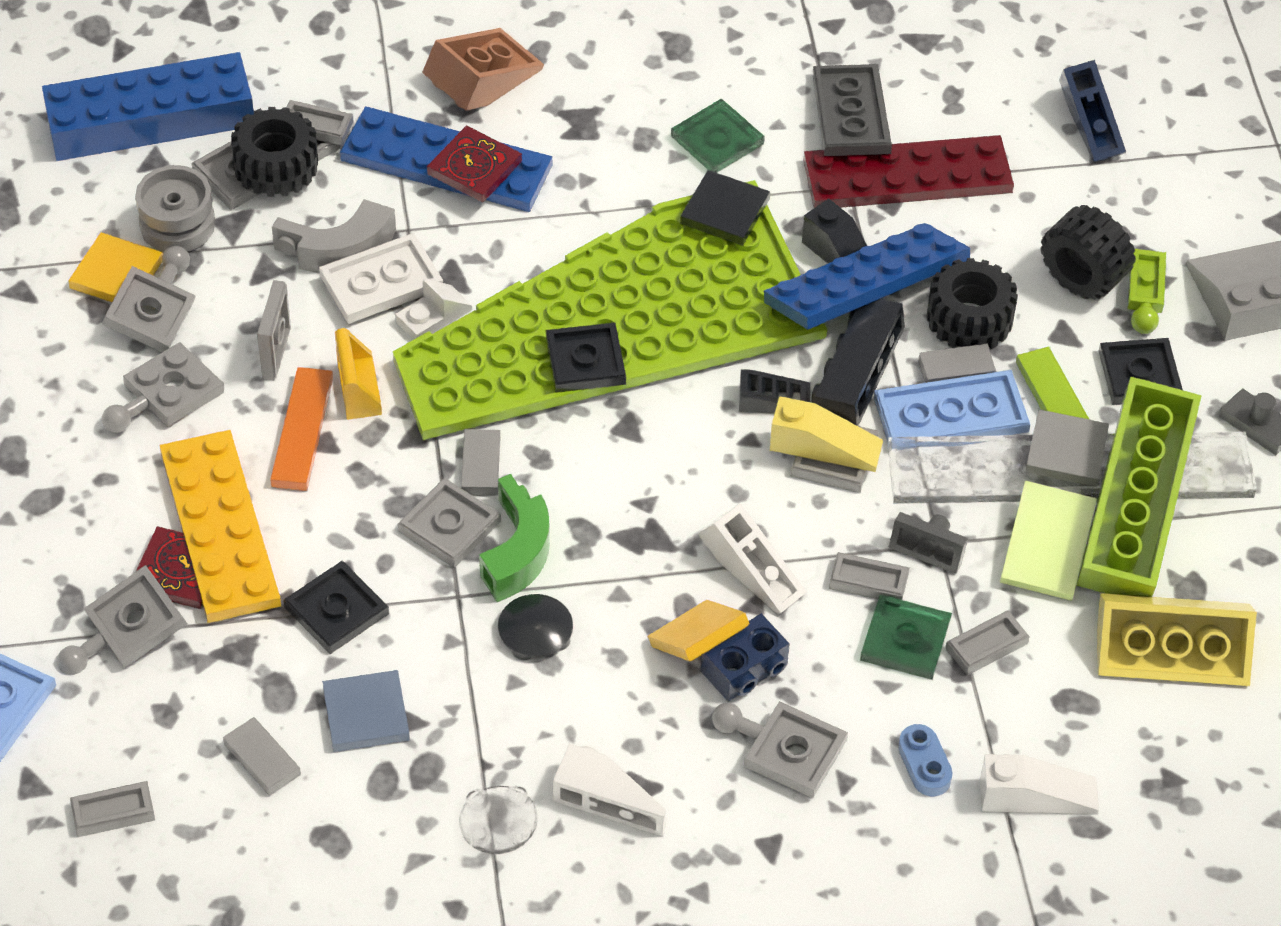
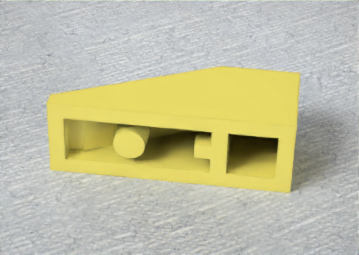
[770,396,883,472]

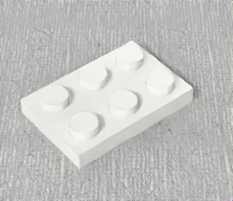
[319,233,443,324]

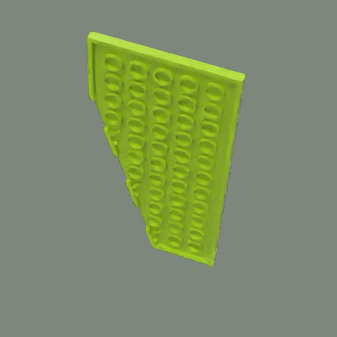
[392,180,827,440]

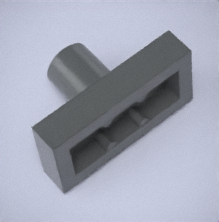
[1219,388,1281,456]
[888,512,968,574]

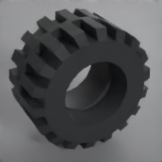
[231,106,318,197]
[1040,205,1136,300]
[926,258,1018,349]

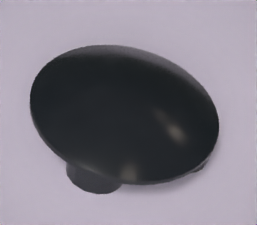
[498,594,573,661]

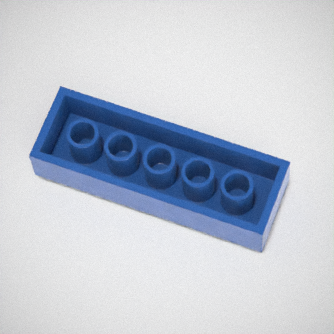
[42,52,254,161]

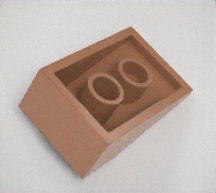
[422,28,544,110]

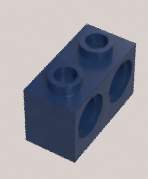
[700,613,790,702]

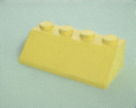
[1097,593,1257,686]

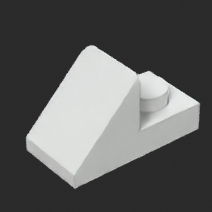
[395,279,472,340]

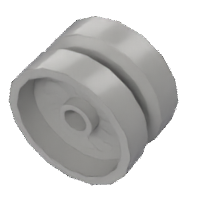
[135,165,215,252]

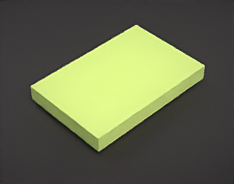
[1000,481,1097,601]

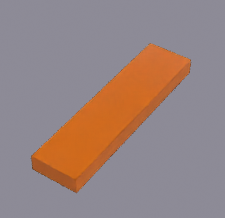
[270,367,333,491]

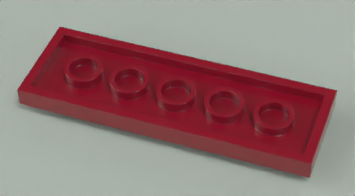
[803,135,1014,208]

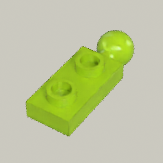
[1127,249,1167,334]

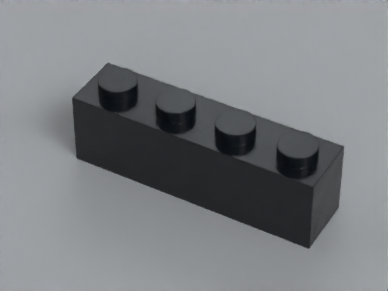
[811,299,905,426]

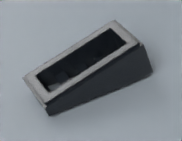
[739,369,811,413]

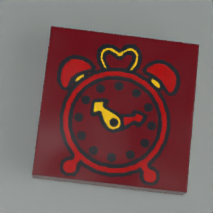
[427,125,522,203]
[136,526,203,609]

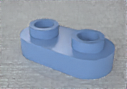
[898,724,953,797]

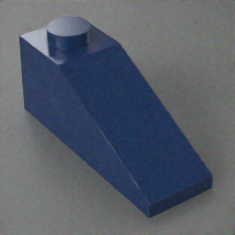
[1059,59,1126,163]

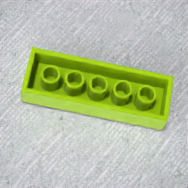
[1076,377,1202,597]

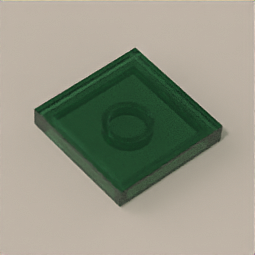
[671,98,765,173]
[860,594,952,680]

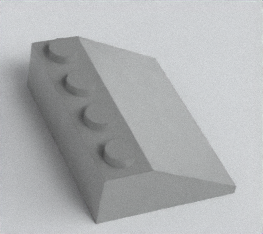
[1186,240,1281,341]

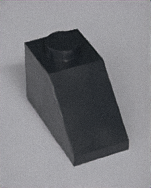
[802,198,867,263]

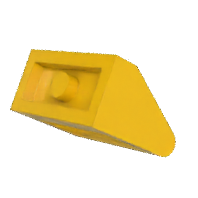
[335,328,382,420]

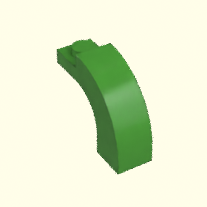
[479,474,550,602]

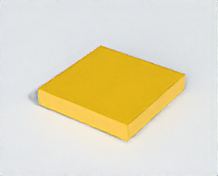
[68,232,163,302]
[647,599,750,662]

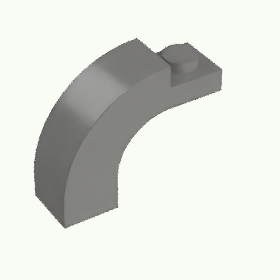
[272,199,396,273]

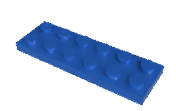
[340,106,553,212]
[764,223,970,330]

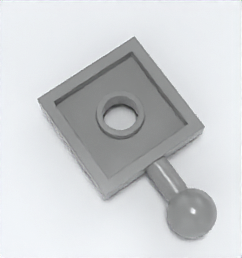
[102,246,196,352]
[102,342,224,433]
[57,565,188,675]
[712,701,848,798]

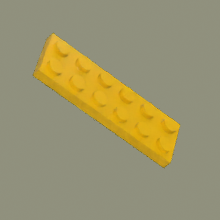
[159,430,281,623]

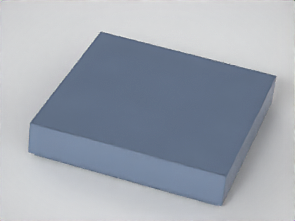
[322,670,410,752]

